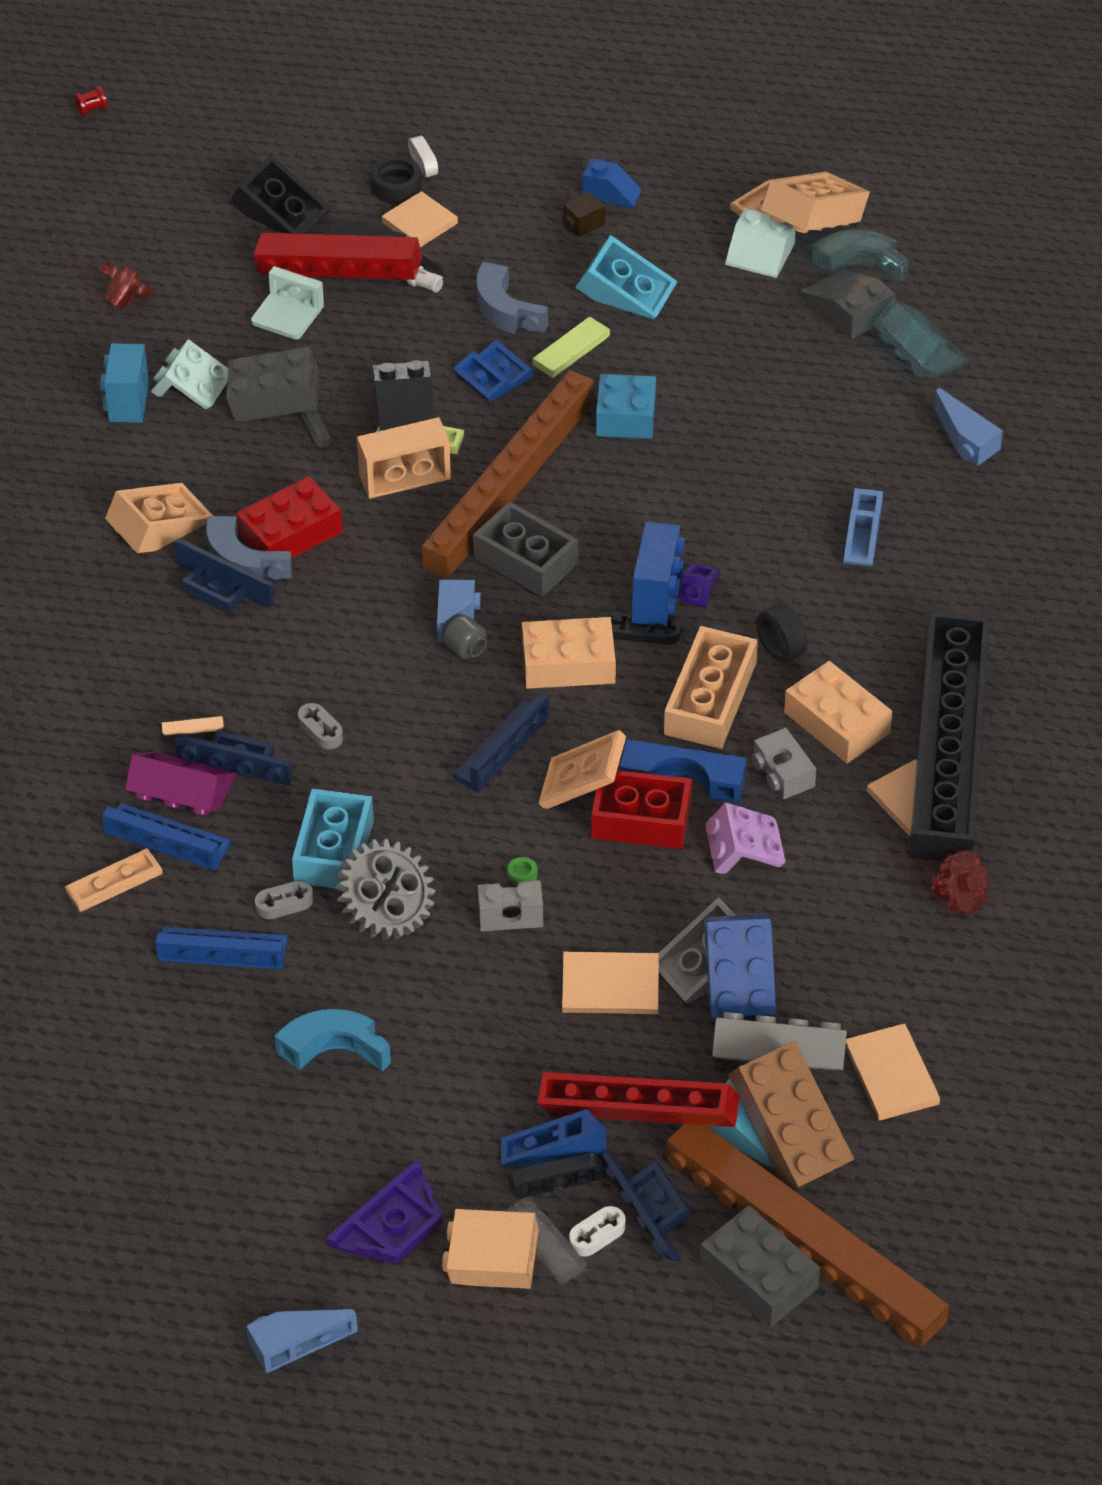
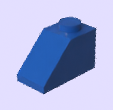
[583,158,642,208]

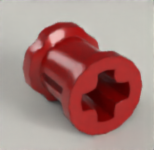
[74,86,107,116]

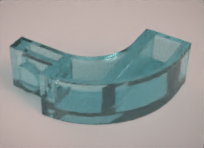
[811,230,909,283]

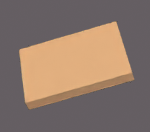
[539,730,626,809]
[867,759,916,836]
[562,952,659,1014]
[846,1023,940,1121]

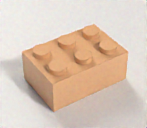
[357,417,451,499]
[522,617,616,689]
[784,661,892,764]

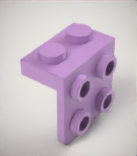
[705,802,785,874]

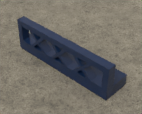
[453,692,549,793]

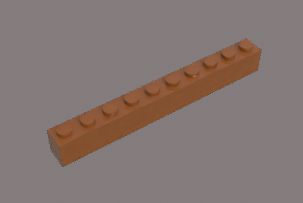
[422,370,594,579]
[666,1124,949,1347]

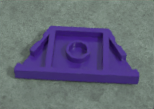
[326,1159,443,1264]

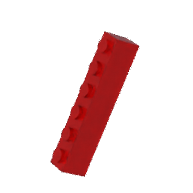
[254,233,422,280]
[537,1072,740,1127]

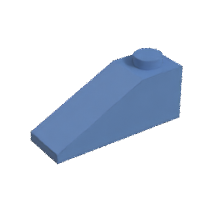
[934,388,1003,466]
[246,1309,358,1373]

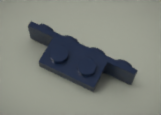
[175,539,274,612]
[175,731,292,785]
[602,1150,692,1261]

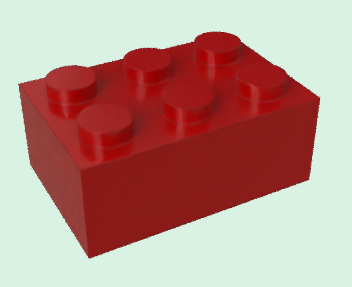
[236,476,342,558]
[591,770,692,849]

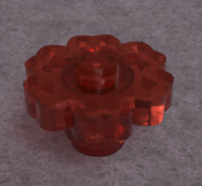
[101,261,154,309]
[932,850,990,915]

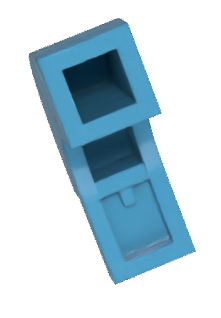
[274,1009,391,1071]

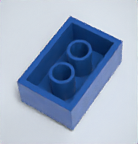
[632,522,685,627]
[704,914,776,1018]

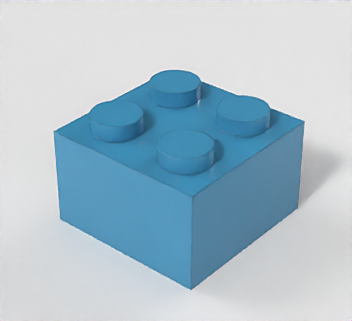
[100,343,149,423]
[596,374,656,439]

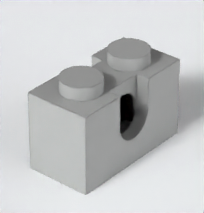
[751,728,816,800]
[478,880,543,931]

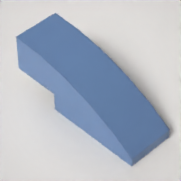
[843,488,883,567]

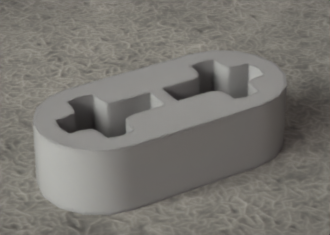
[298,703,343,750]
[255,881,313,919]

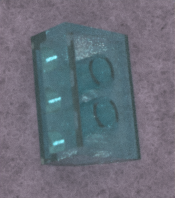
[873,298,970,379]

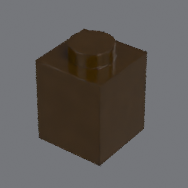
[562,191,605,237]

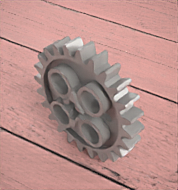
[335,839,435,940]

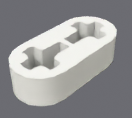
[408,135,438,178]
[569,1206,626,1256]

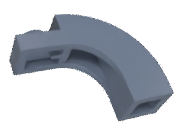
[477,262,548,334]
[207,516,292,580]

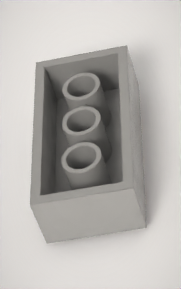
[712,1012,847,1071]

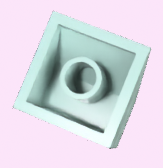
[725,208,795,278]

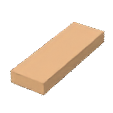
[65,848,163,912]

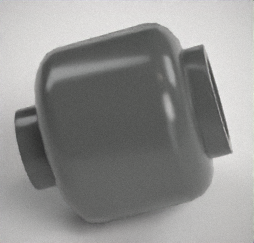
[443,615,487,659]

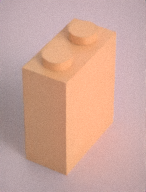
[442,1209,539,1289]

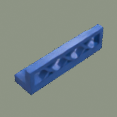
[102,803,231,871]
[156,927,288,970]

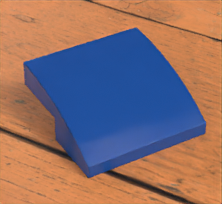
[453,340,534,401]

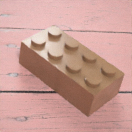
[728,1041,855,1190]

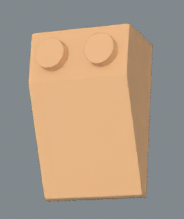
[105,483,213,553]

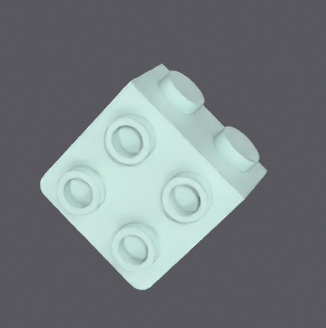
[251,266,324,339]
[151,339,228,409]

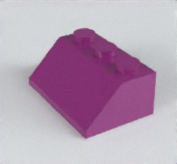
[125,751,237,815]

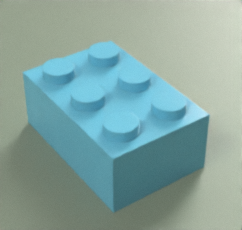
[292,789,374,888]

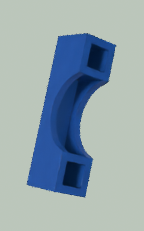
[620,739,747,804]

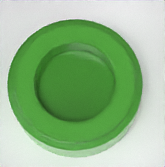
[507,857,538,886]

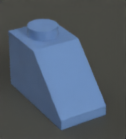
[437,580,481,642]

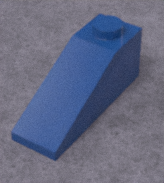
[501,1109,607,1167]

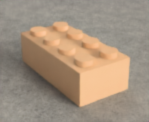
[762,172,870,233]
[664,626,758,749]

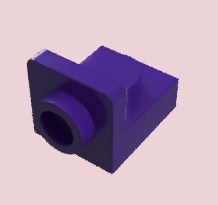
[679,563,720,607]

